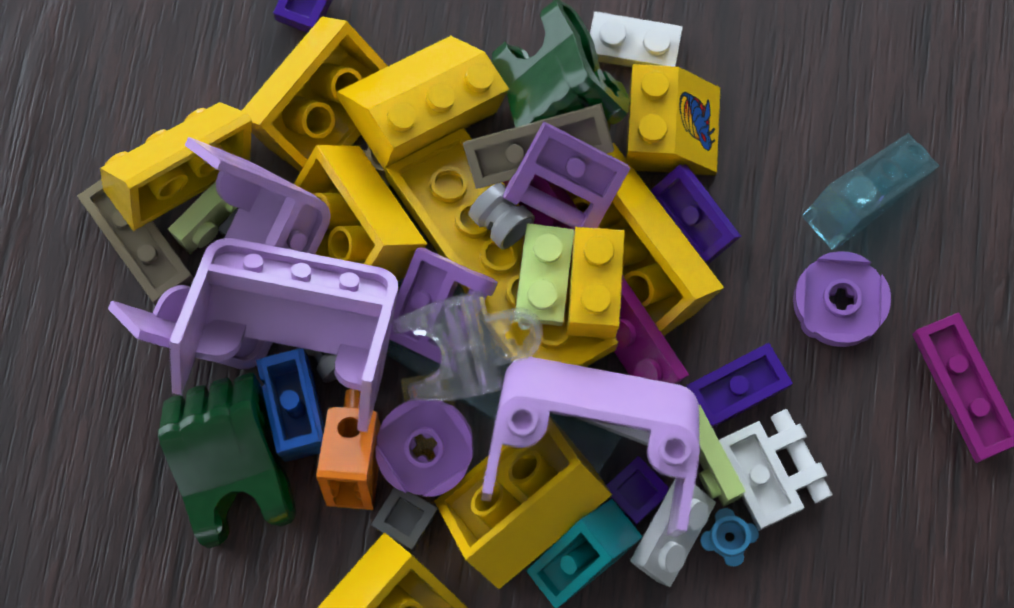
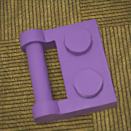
[503,121,630,232]
[389,247,498,370]

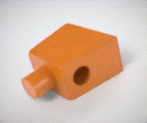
[316,389,381,510]

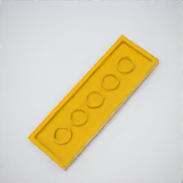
[385,127,618,367]

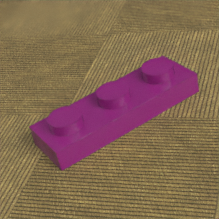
[912,312,1014,463]

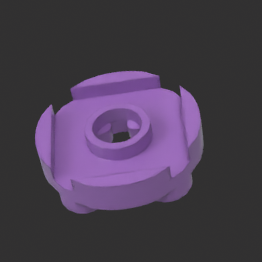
[793,251,891,347]
[376,397,474,497]

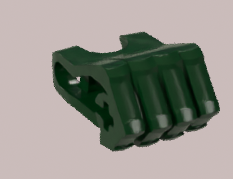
[492,0,631,131]
[158,373,296,549]

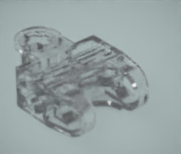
[392,290,543,401]

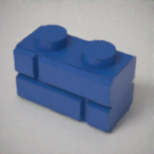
[256,348,325,462]

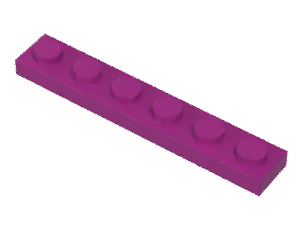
[503,174,689,384]

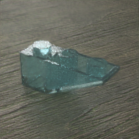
[802,133,939,250]

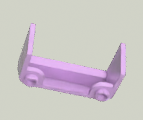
[108,136,331,369]
[169,238,398,432]
[481,357,700,537]

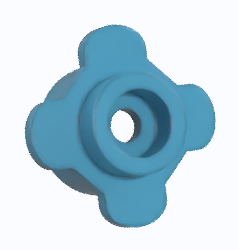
[700,508,759,567]

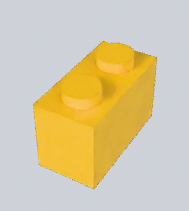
[567,227,624,339]

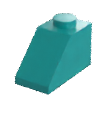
[526,499,643,608]

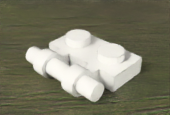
[719,409,832,531]

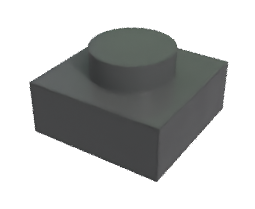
[371,487,439,552]

